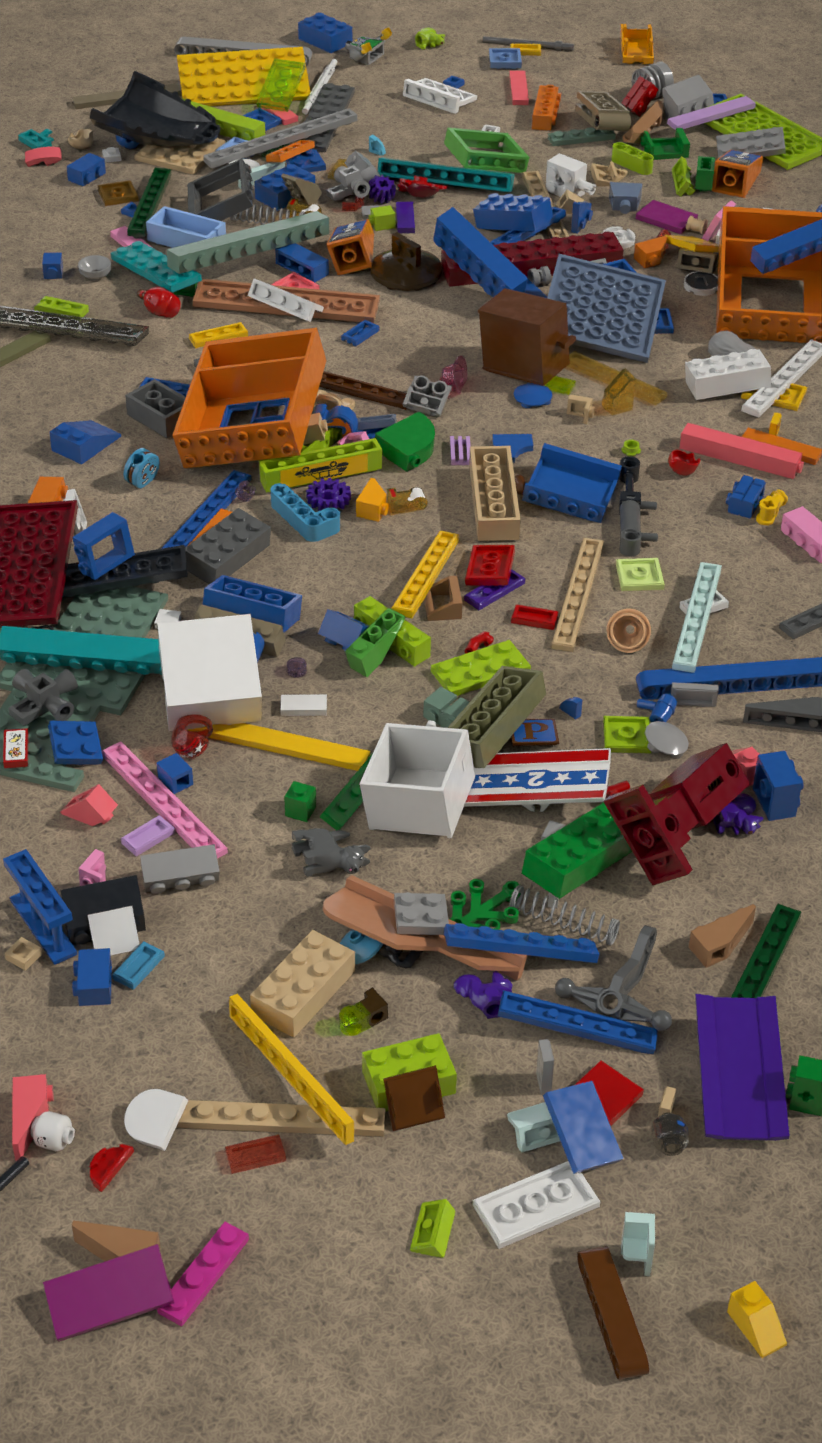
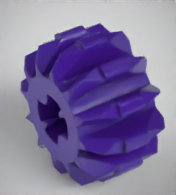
[368,175,396,204]

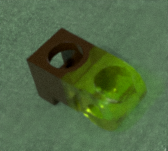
[339,987,388,1036]

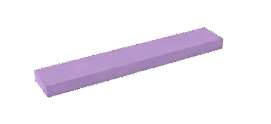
[667,96,756,130]

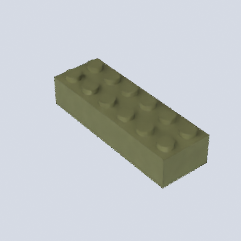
[448,666,546,768]

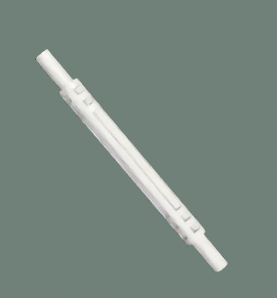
[302,59,337,115]

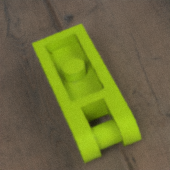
[34,296,89,321]

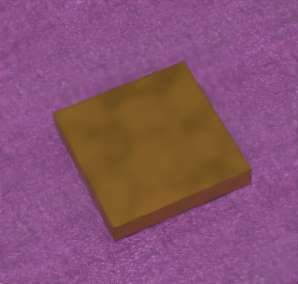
[97,180,139,206]

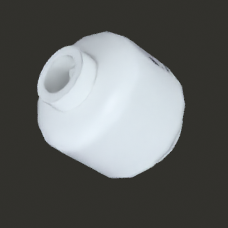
[31,1111,75,1151]

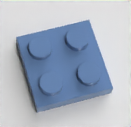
[489,48,522,69]

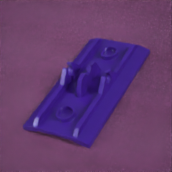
[695,994,790,1141]

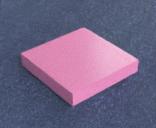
[702,200,736,241]

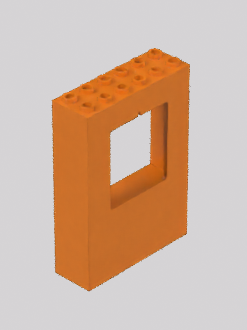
[716,206,822,343]

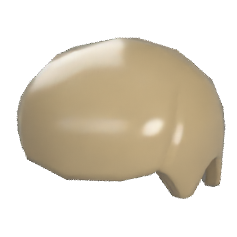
[68,129,93,149]

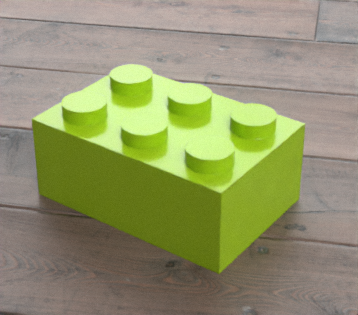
[362,1033,457,1112]

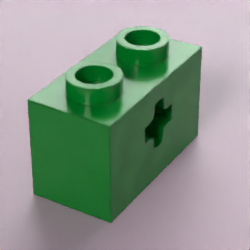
[695,156,715,192]
[786,1055,822,1117]

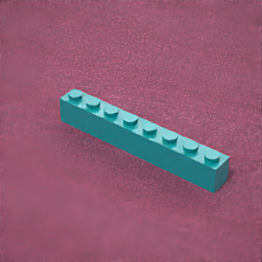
[377,157,515,192]
[0,626,162,675]

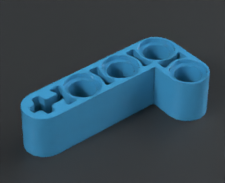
[270,483,340,542]

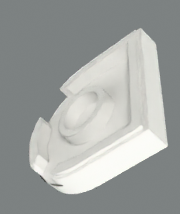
[124,1089,188,1151]

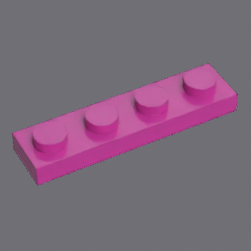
[157,1222,249,1327]

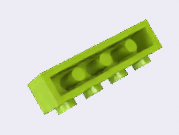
[354,596,431,667]

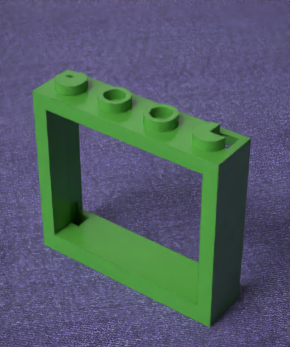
[444,128,530,173]

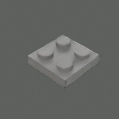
[393,892,449,935]

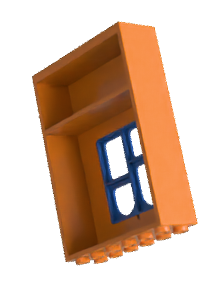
[172,328,327,469]

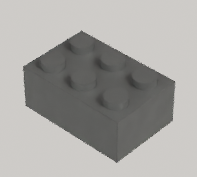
[125,379,186,438]

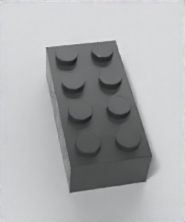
[185,508,271,584]

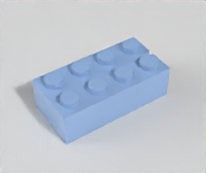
[146,206,226,248]

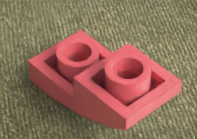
[25,147,62,167]

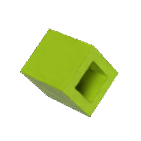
[368,205,396,231]

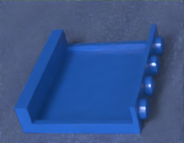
[522,443,622,523]

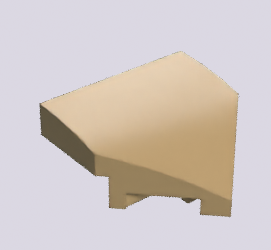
[590,161,628,186]

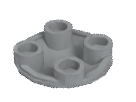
[645,721,689,759]

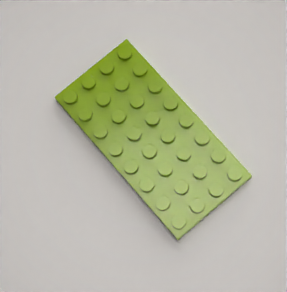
[704,93,822,170]

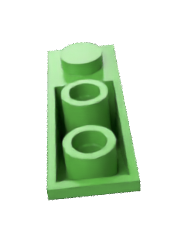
[345,608,405,677]

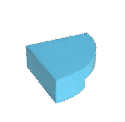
[369,135,386,156]

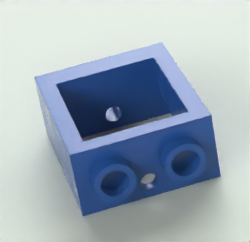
[72,512,135,580]

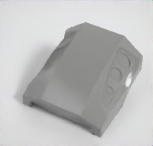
[403,375,452,417]

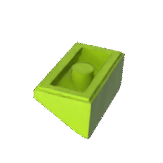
[410,1199,456,1258]

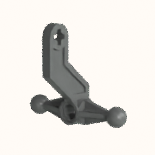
[555,925,672,1031]

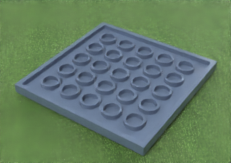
[547,254,666,363]

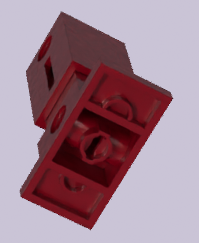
[603,743,750,886]

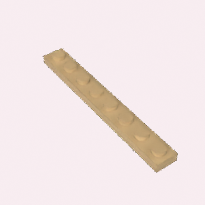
[176,1100,385,1137]

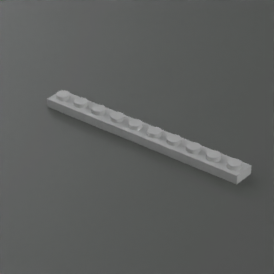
[203,108,358,168]

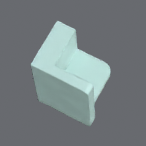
[621,1212,655,1276]

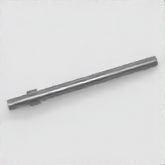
[483,36,574,51]

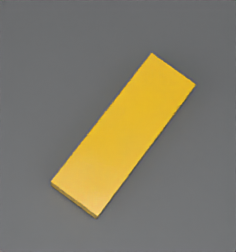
[189,322,248,348]

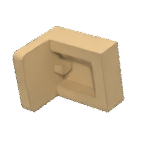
[567,394,595,424]

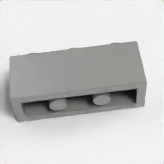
[140,844,219,894]

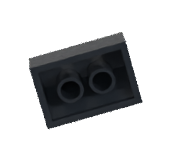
[60,875,146,945]

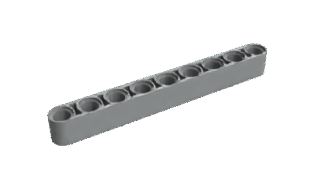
[174,37,312,66]

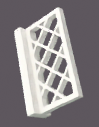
[403,78,477,114]

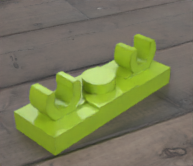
[672,156,695,197]

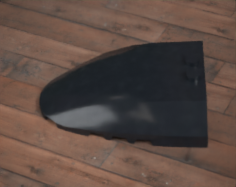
[90,71,221,146]

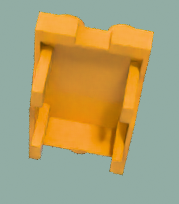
[620,24,654,64]

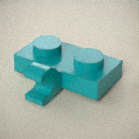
[18,129,54,149]

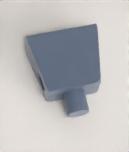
[609,182,642,214]

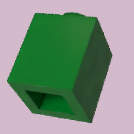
[284,781,316,822]

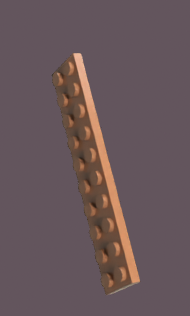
[192,279,380,323]

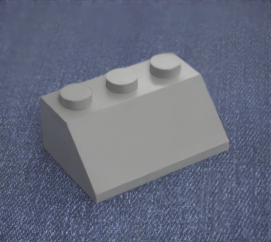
[662,75,714,120]

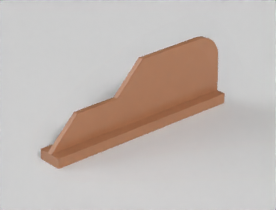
[322,875,527,980]

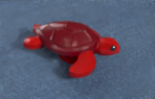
[397,176,447,198]

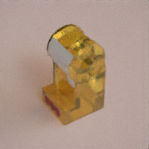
[287,198,322,218]
[387,487,428,515]

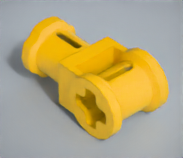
[756,489,788,525]

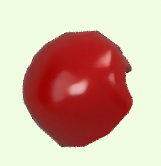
[668,449,701,476]

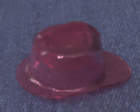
[439,355,468,394]

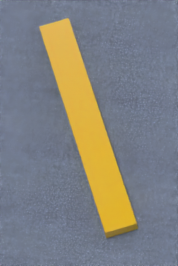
[391,531,459,619]
[187,723,371,771]
[229,994,354,1145]

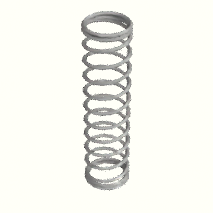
[230,205,305,225]
[509,885,620,946]

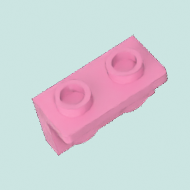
[79,849,106,886]

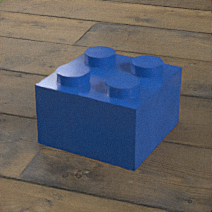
[752,751,804,821]

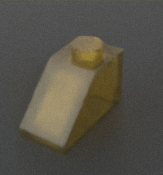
[602,368,636,416]

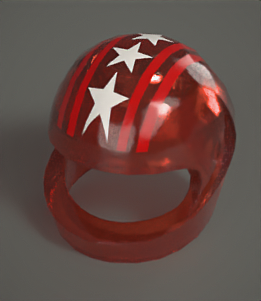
[171,715,213,759]

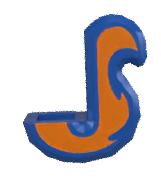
[312,404,358,437]

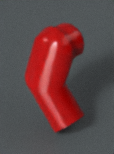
[465,631,494,654]
[605,780,631,799]

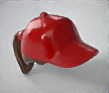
[137,286,181,318]

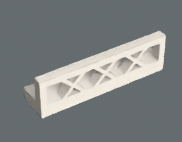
[247,279,324,322]

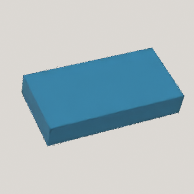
[112,941,165,990]

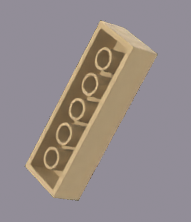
[469,446,520,541]

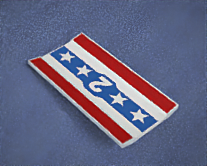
[464,748,611,812]

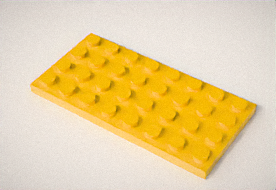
[177,47,311,107]

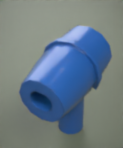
[637,694,677,723]

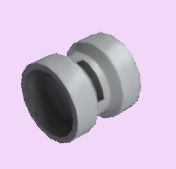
[528,266,551,286]

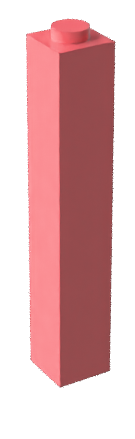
[679,423,804,479]

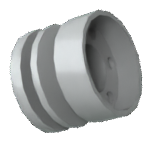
[631,62,674,100]

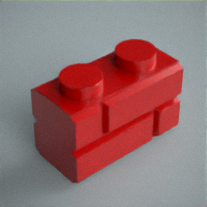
[621,76,659,117]

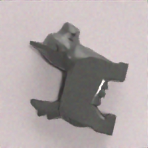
[292,828,371,877]

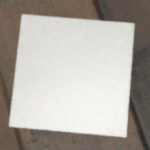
[88,906,139,955]

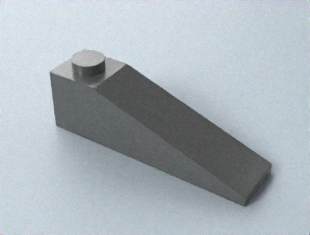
[743,697,822,732]

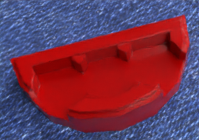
[90,1144,134,1192]

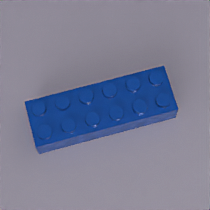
[433,207,528,297]

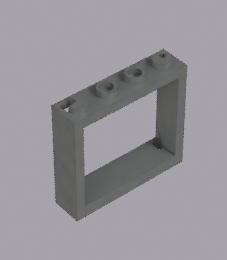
[187,158,254,221]

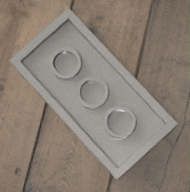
[716,127,786,158]

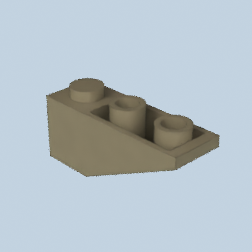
[281,174,322,209]

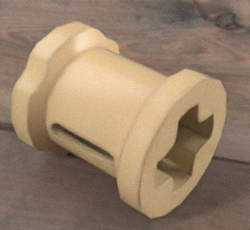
[686,216,708,235]

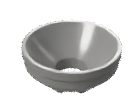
[78,255,111,280]

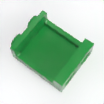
[641,128,690,160]

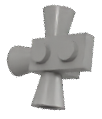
[326,165,378,201]

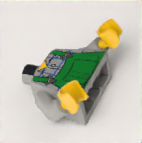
[345,27,392,66]

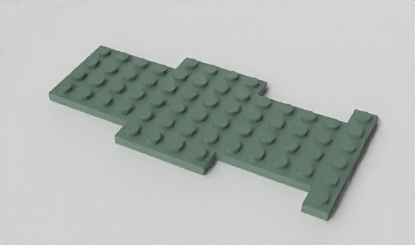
[0,586,168,792]

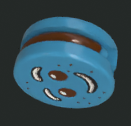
[123,448,160,489]

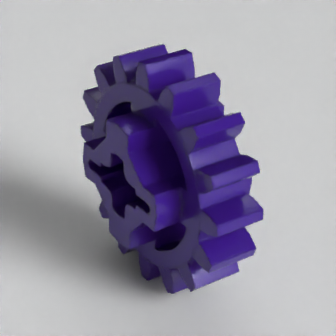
[306,478,351,511]

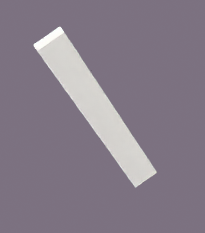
[741,340,822,418]

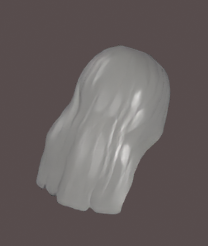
[708,331,755,356]

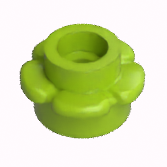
[621,440,641,457]

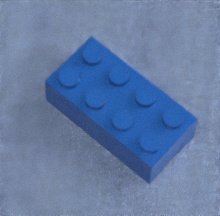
[473,193,553,232]
[203,575,302,632]

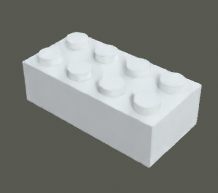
[685,349,771,400]

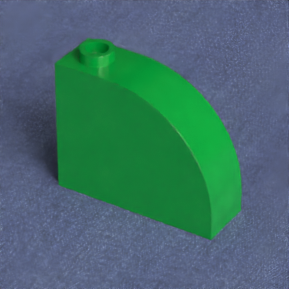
[375,412,435,472]

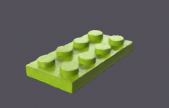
[431,640,531,696]

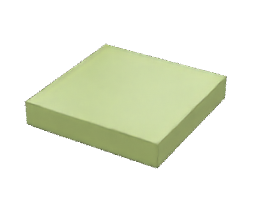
[616,558,665,591]

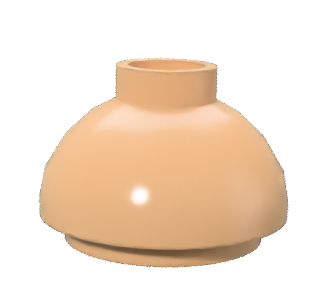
[606,608,651,653]

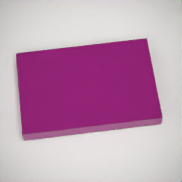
[636,200,698,234]

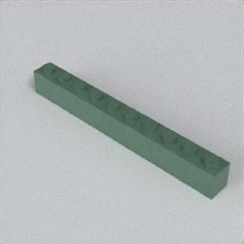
[167,211,329,274]

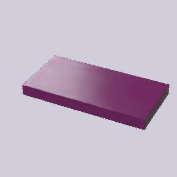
[43,1244,174,1342]

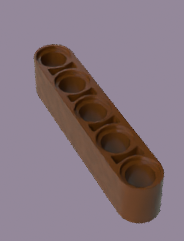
[577,1246,649,1380]

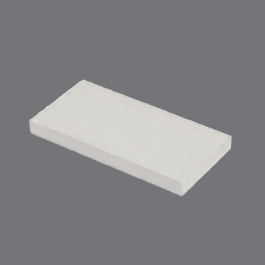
[473,1161,600,1249]

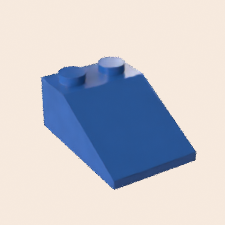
[49,420,121,465]

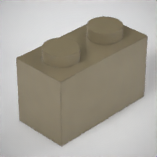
[677,248,717,273]

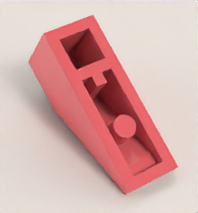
[12,1074,54,1161]

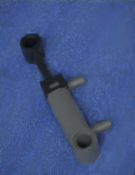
[619,456,658,557]

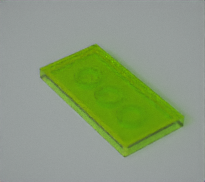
[257,59,305,111]

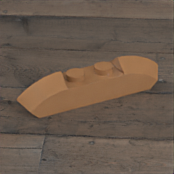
[622,100,663,143]

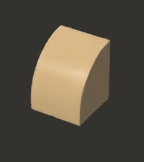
[557,190,584,214]

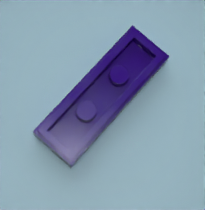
[396,202,415,233]
[464,569,526,611]

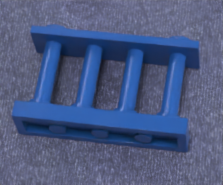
[3,849,78,965]

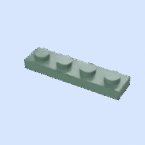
[548,128,616,146]

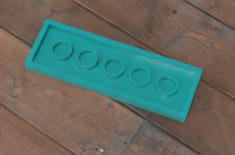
[110,241,202,293]

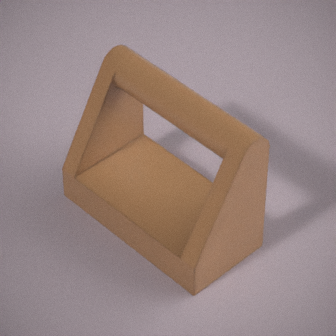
[424,576,462,621]

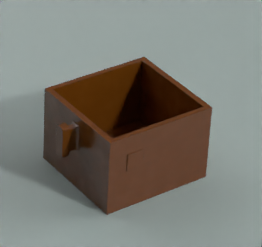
[478,288,576,386]

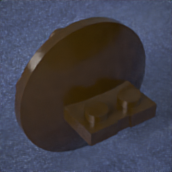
[370,232,442,291]

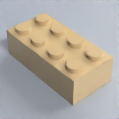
[250,930,355,1038]

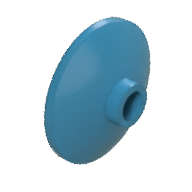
[340,929,383,965]

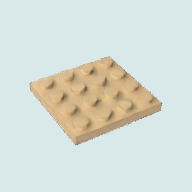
[135,137,225,175]

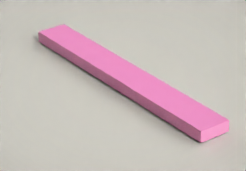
[102,741,228,859]

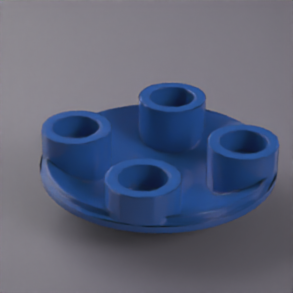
[514,383,552,408]

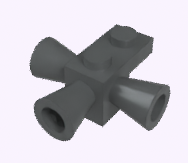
[8,669,78,726]

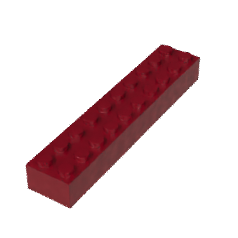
[441,232,624,287]

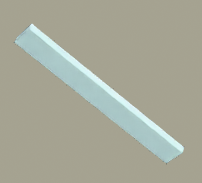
[672,562,722,673]

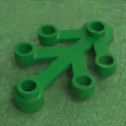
[449,879,521,930]

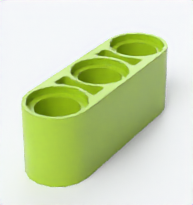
[611,142,654,175]

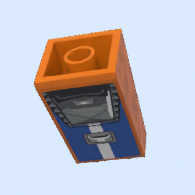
[712,150,763,198]
[327,219,374,275]

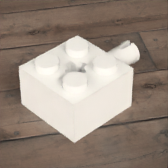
[546,153,596,197]

